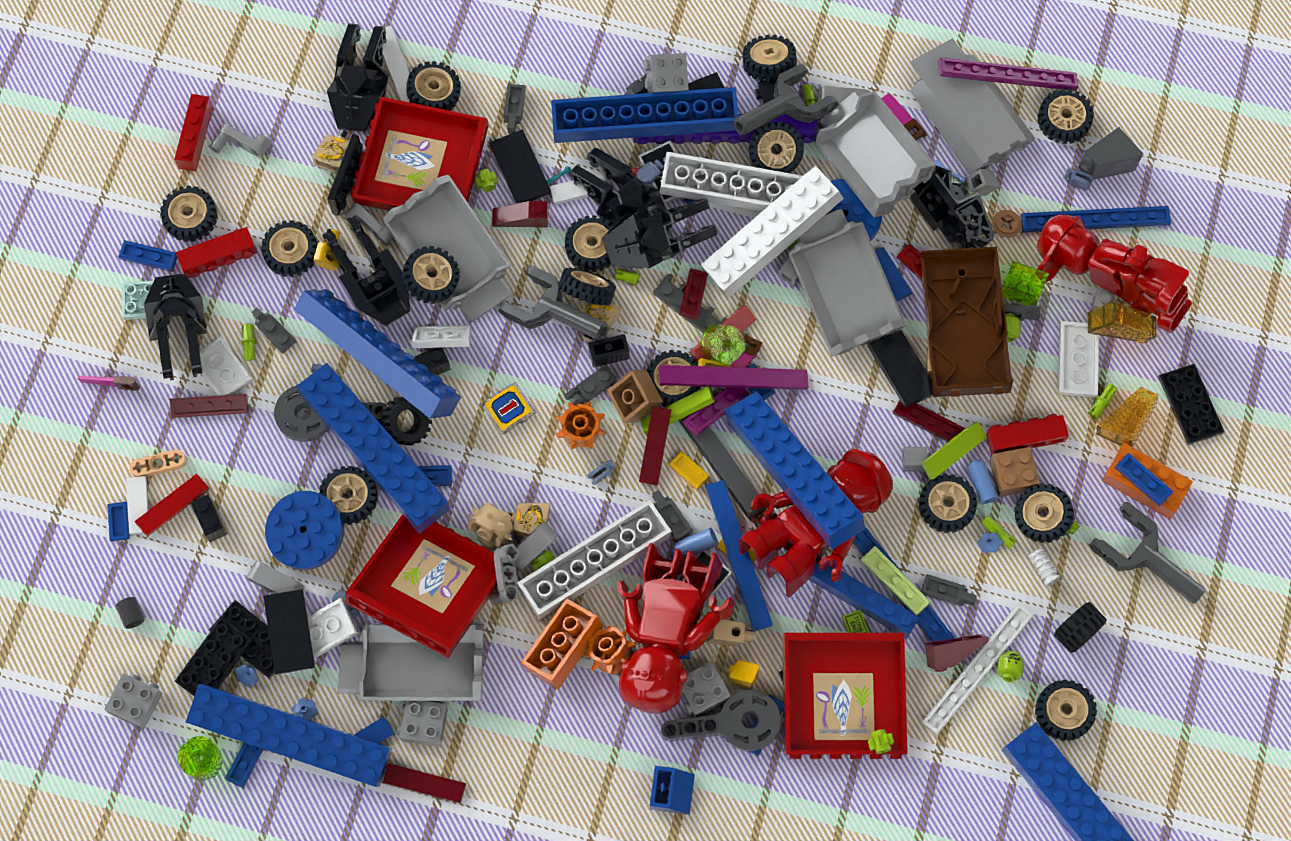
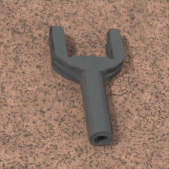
[734,64,838,135]
[498,265,608,341]
[1089,502,1206,604]

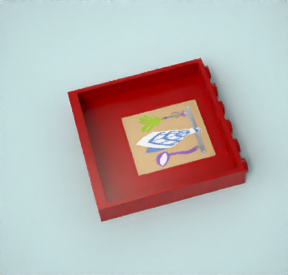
[350,97,489,211]
[345,514,506,659]
[782,633,908,759]

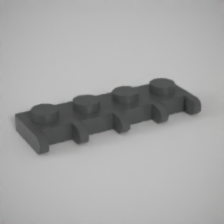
[653,274,727,336]

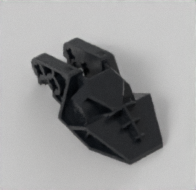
[327,23,389,132]
[569,147,672,232]
[910,165,994,248]
[602,198,718,269]
[322,216,410,326]
[144,274,207,381]

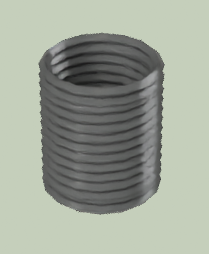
[115,597,145,629]

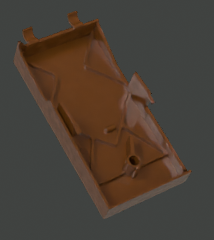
[920,247,1014,397]

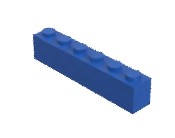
[809,558,919,640]

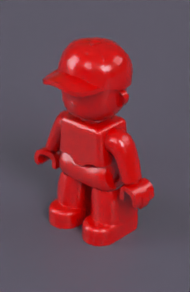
[1036,215,1192,333]
[738,449,893,598]
[617,543,734,714]

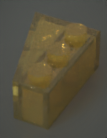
[1088,302,1156,343]
[1096,387,1158,447]

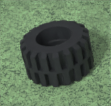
[379,396,432,446]
[1054,602,1107,653]

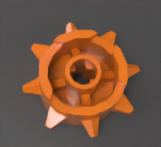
[555,402,606,450]
[584,626,636,675]

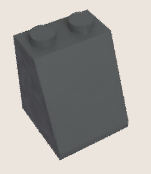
[1079,127,1144,180]

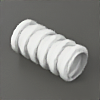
[1029,548,1060,586]

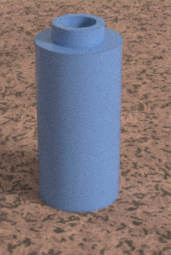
[967,460,999,505]
[673,527,718,559]

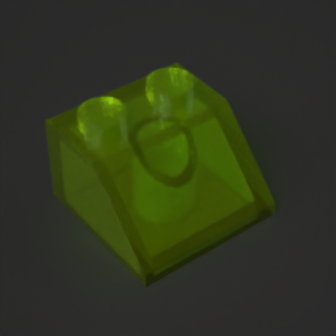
[1002,261,1049,307]

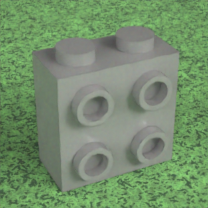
[644,53,689,93]
[681,661,731,718]
[104,673,163,729]
[397,701,448,747]

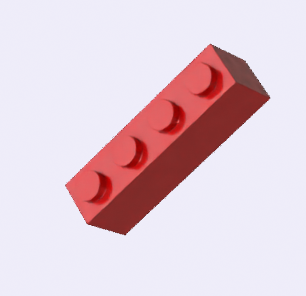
[174,94,213,172]
[176,227,257,278]
[986,414,1069,456]

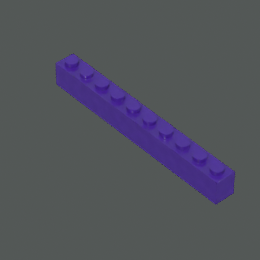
[633,114,817,144]

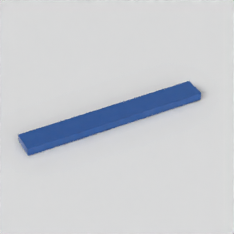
[1020,206,1171,233]
[705,480,773,632]
[853,527,955,642]

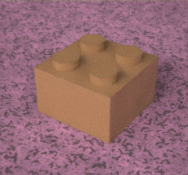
[607,370,663,423]
[989,447,1040,497]

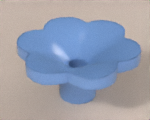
[977,533,1003,553]
[235,664,258,687]
[292,698,317,720]

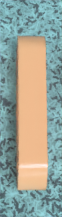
[130,450,187,477]

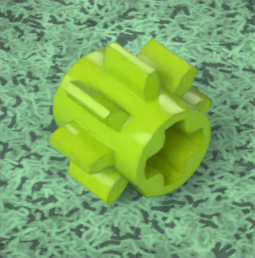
[475,169,498,192]
[868,729,894,754]

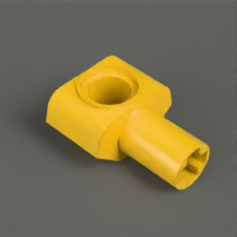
[313,229,340,271]

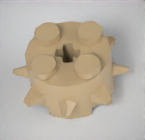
[468,502,513,549]

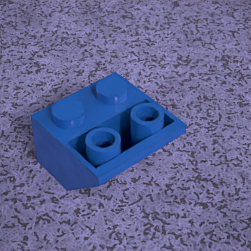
[650,765,695,815]

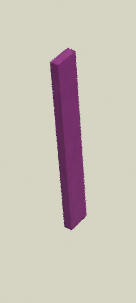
[938,58,1079,91]
[658,365,809,390]

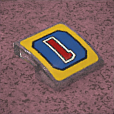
[482,382,537,435]

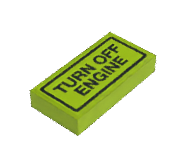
[842,610,869,633]

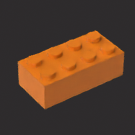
[1102,443,1193,519]
[521,598,603,690]

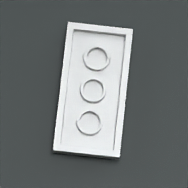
[1058,321,1099,397]

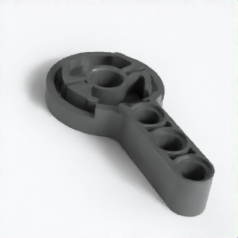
[274,385,387,442]
[661,690,781,751]

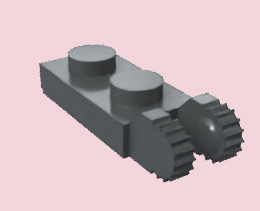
[564,365,618,406]

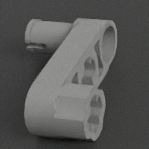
[209,124,272,158]
[343,203,394,245]
[490,544,519,605]

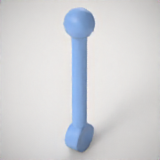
[934,160,967,184]

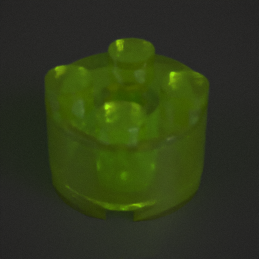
[701,324,746,363]
[178,736,223,781]

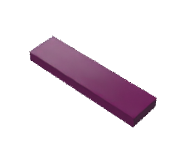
[683,387,750,437]

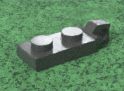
[503,84,526,133]
[1004,303,1040,321]
[251,307,297,354]
[652,490,693,542]
[921,574,977,606]

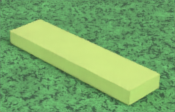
[860,546,930,616]

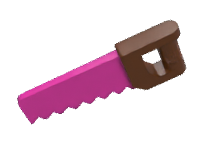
[881,93,927,141]
[730,333,763,368]
[78,376,140,391]

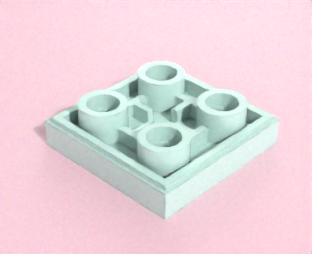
[122,281,154,320]

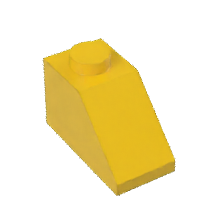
[727,660,760,690]

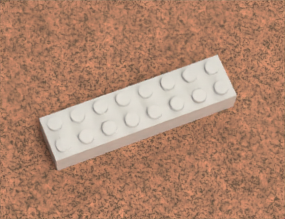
[660,152,803,212]
[701,165,844,297]
[517,500,671,621]

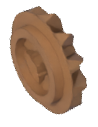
[992,210,1022,239]

